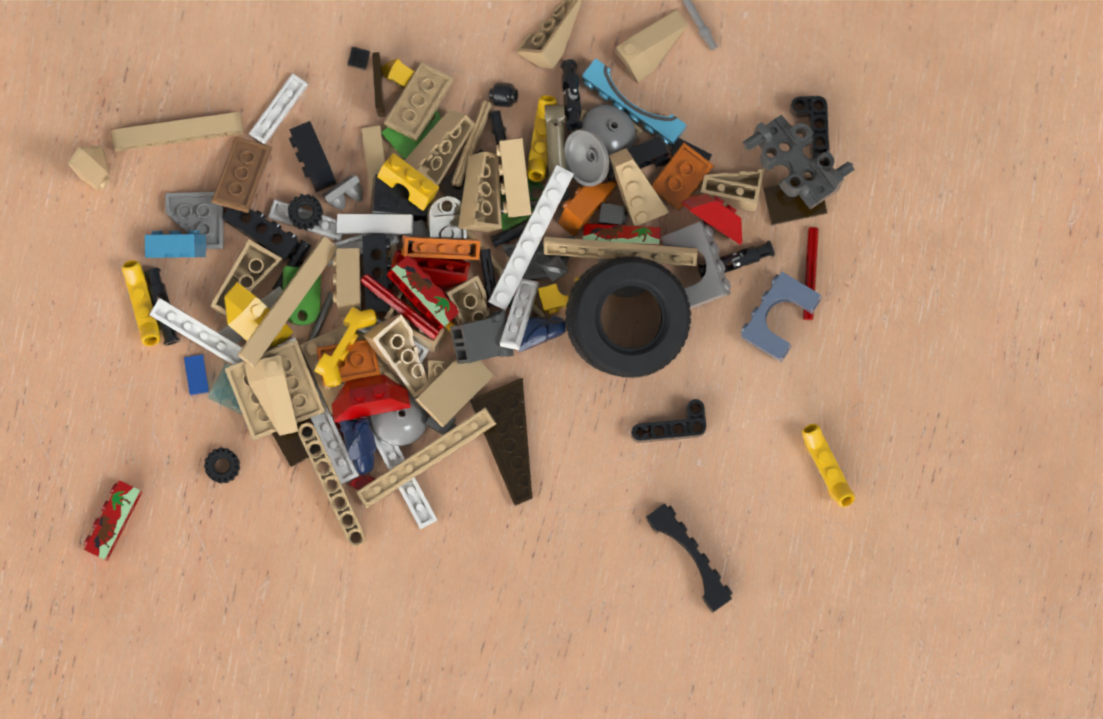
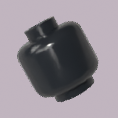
[489,82,518,107]

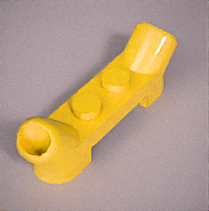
[526,95,557,182]
[121,260,161,347]
[315,306,377,387]
[802,423,856,507]

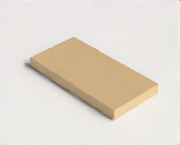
[384,62,455,142]
[416,359,494,427]

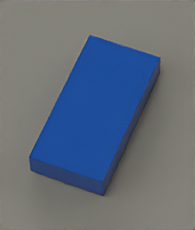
[184,354,210,396]

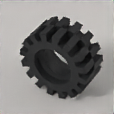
[288,194,323,230]
[204,448,240,484]

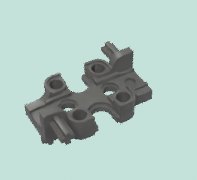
[743,115,855,210]

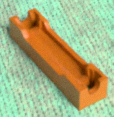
[401,235,481,260]

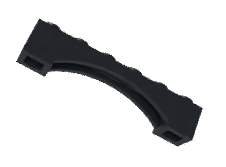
[645,504,733,613]

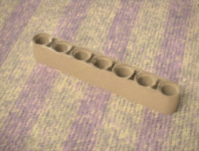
[111,112,243,151]
[298,423,365,546]

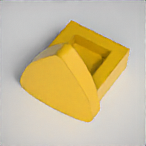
[382,58,414,88]

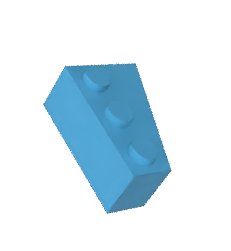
[145,230,206,258]

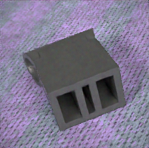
[450,310,514,364]

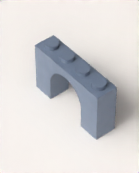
[741,272,822,363]

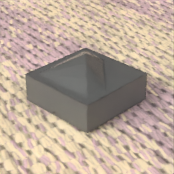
[542,256,569,282]

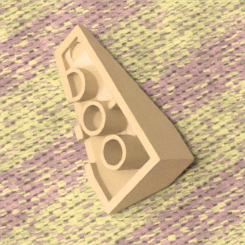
[516,0,582,68]
[616,10,688,83]
[68,144,110,192]
[443,275,490,361]
[364,314,428,398]
[244,355,299,436]

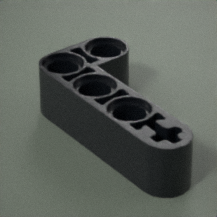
[790,96,829,167]
[602,136,671,184]
[631,399,706,443]

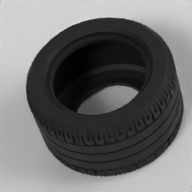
[565,257,691,378]

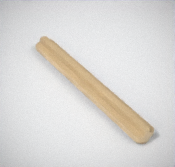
[451,101,492,187]

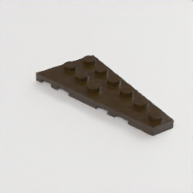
[470,378,532,506]

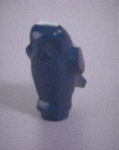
[514,316,567,352]
[339,417,376,475]

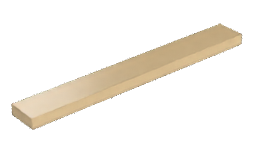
[362,126,397,277]
[238,236,339,367]
[544,237,698,266]
[356,408,496,508]

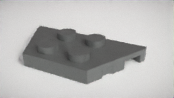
[502,236,576,281]

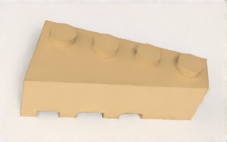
[405,109,475,186]
[496,137,531,217]
[609,148,670,226]
[458,151,502,232]
[210,240,282,317]

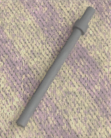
[682,0,718,51]

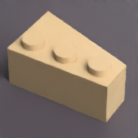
[700,169,764,212]
[333,248,362,315]

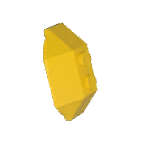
[224,282,293,348]

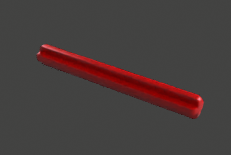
[803,227,819,321]
[361,274,440,339]

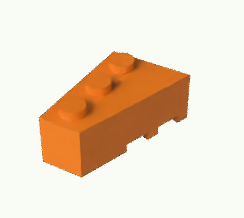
[558,181,617,237]

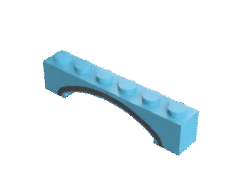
[582,58,687,146]

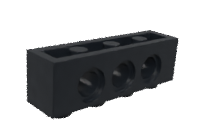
[222,208,299,263]
[362,234,393,312]

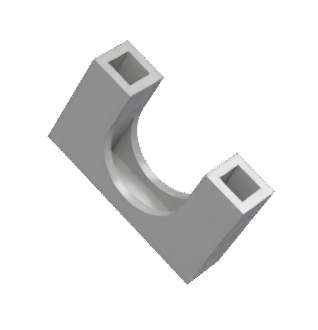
[661,221,731,309]

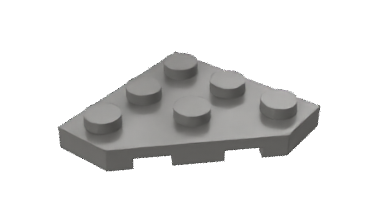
[165,192,224,250]

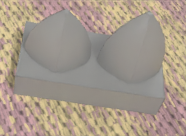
[322,173,363,209]

